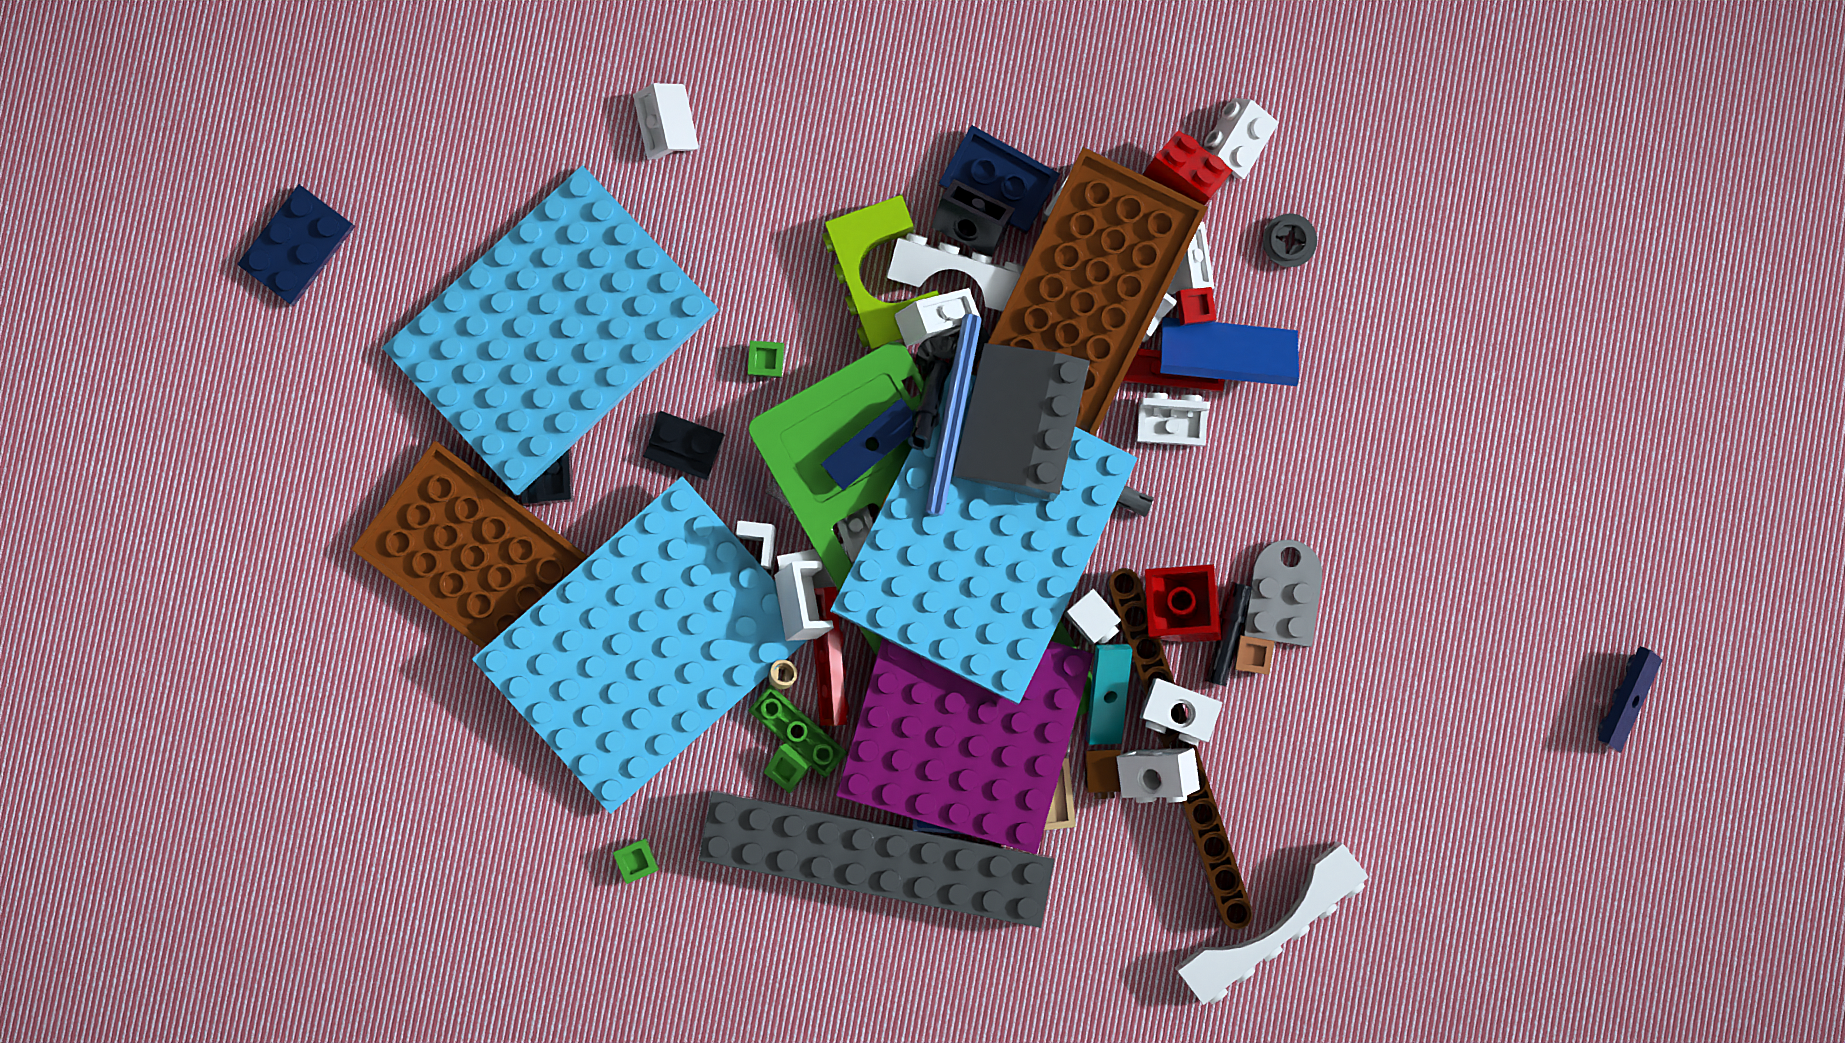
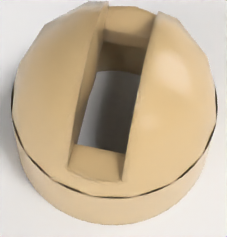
[768,660,797,689]

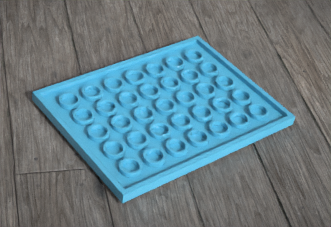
[382,165,719,496]
[830,367,1138,705]
[472,476,808,814]

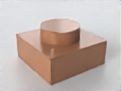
[1234,635,1274,675]

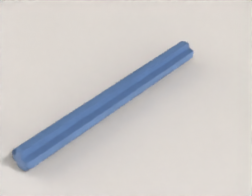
[925,314,981,516]

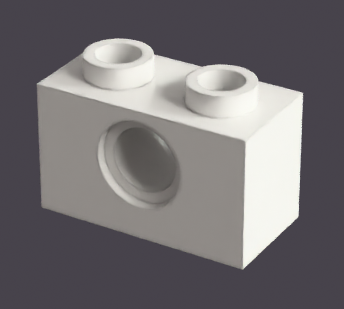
[1063,589,1121,645]
[1139,678,1223,746]
[1117,748,1200,803]

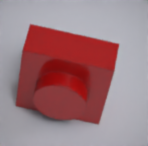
[1175,287,1217,326]

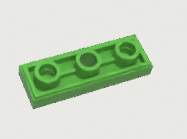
[748,685,848,778]

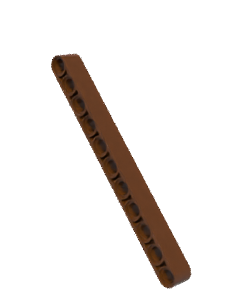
[1106,568,1253,930]

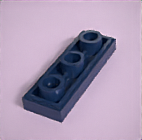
[820,398,913,491]
[1598,646,1663,753]

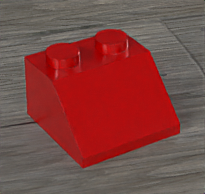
[1145,564,1221,643]

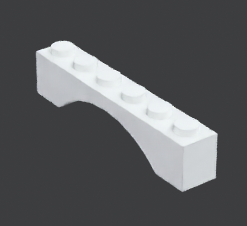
[1175,842,1369,1005]

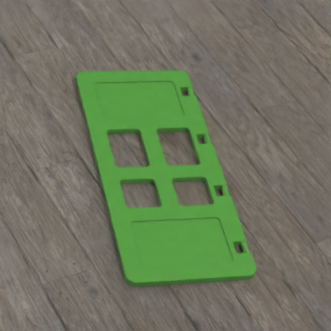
[749,341,1092,719]

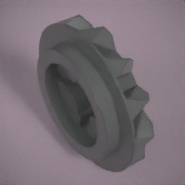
[1263,213,1317,268]
[916,336,958,374]

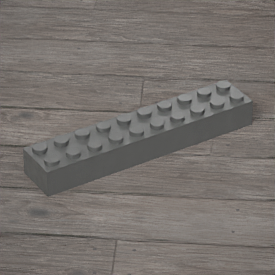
[698,790,1054,928]

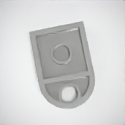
[1243,540,1322,647]

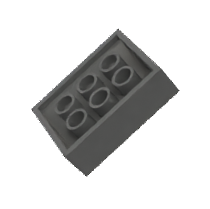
[953,343,1090,501]

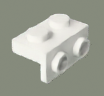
[1203,98,1279,179]
[1136,393,1210,447]

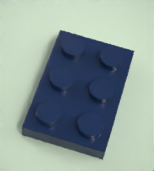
[938,125,1060,235]
[237,184,356,307]

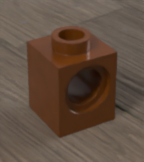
[1084,749,1121,799]

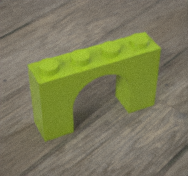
[822,195,939,352]

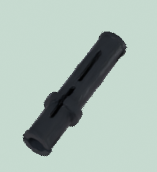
[908,359,950,450]
[1205,582,1253,687]

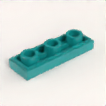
[1085,644,1132,745]

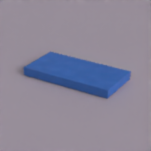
[1160,317,1299,386]

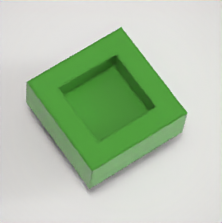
[747,340,785,378]
[764,743,812,794]
[613,838,660,884]

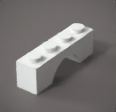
[887,233,1025,311]

